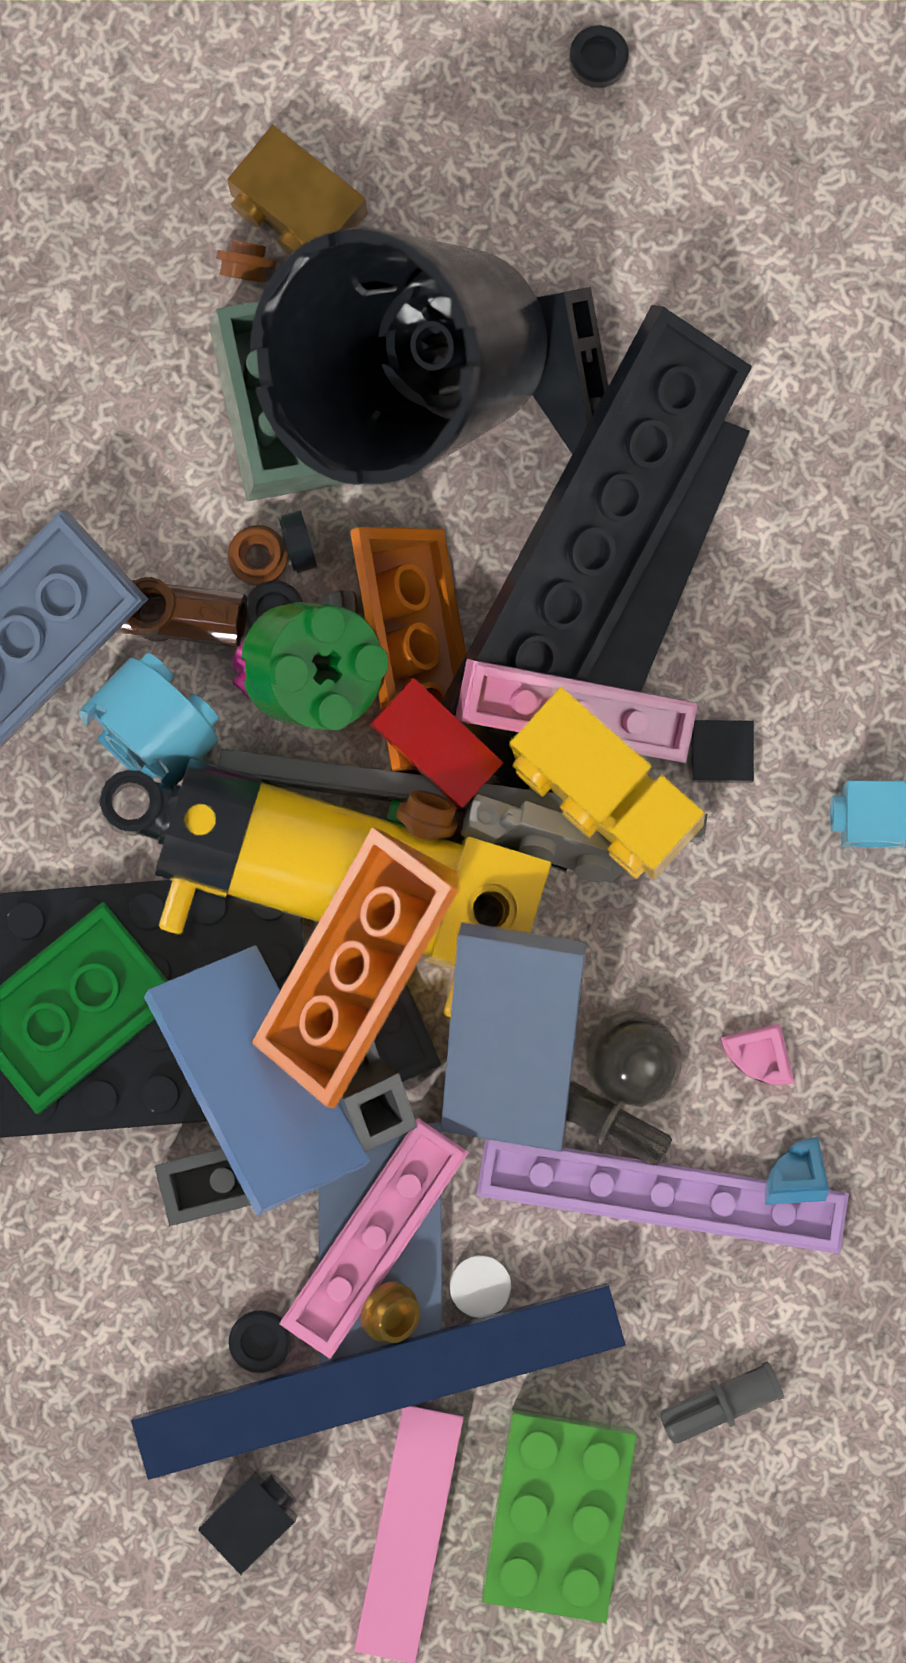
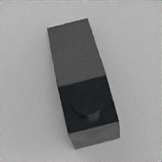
[532,287,609,454]

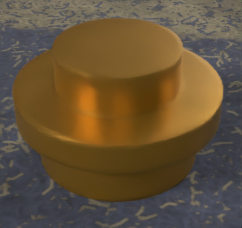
[361,1281,421,1343]

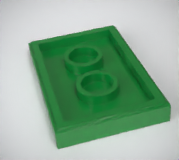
[0,901,169,1114]

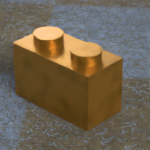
[227,124,367,255]

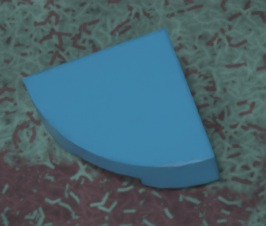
[765,1137,829,1205]

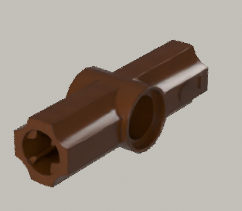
[116,577,247,647]

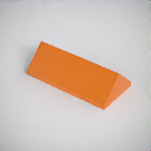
[350,527,466,775]
[251,827,459,1109]

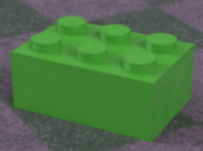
[481,1408,637,1624]

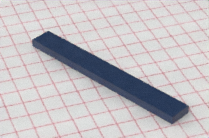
[131,1282,626,1480]

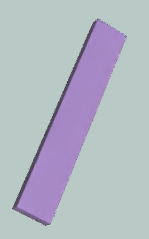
[476,1139,849,1254]

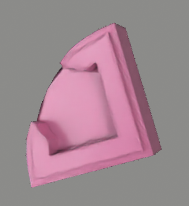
[720,1024,795,1085]

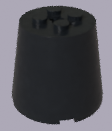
[250,228,547,485]

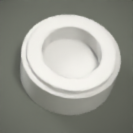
[450,1255,511,1318]

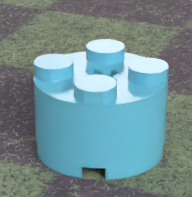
[78,652,219,787]

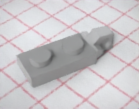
[461,793,624,883]

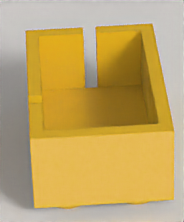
[510,686,705,881]

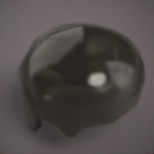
[585,1010,683,1108]

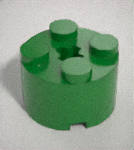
[241,602,389,730]

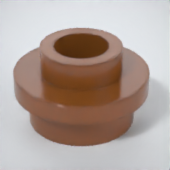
[216,240,276,283]
[228,525,288,586]
[396,790,458,841]

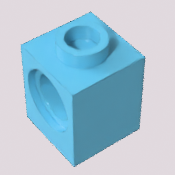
[830,780,906,848]

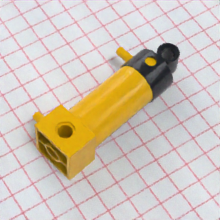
[100,757,552,1018]

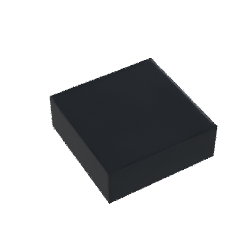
[692,720,754,783]

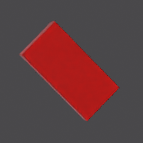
[369,678,503,808]

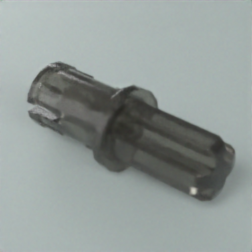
[567,1079,672,1165]

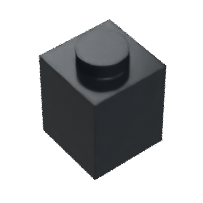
[197,1471,298,1575]

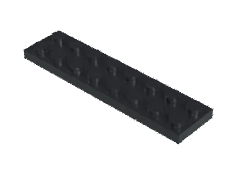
[441,305,753,790]

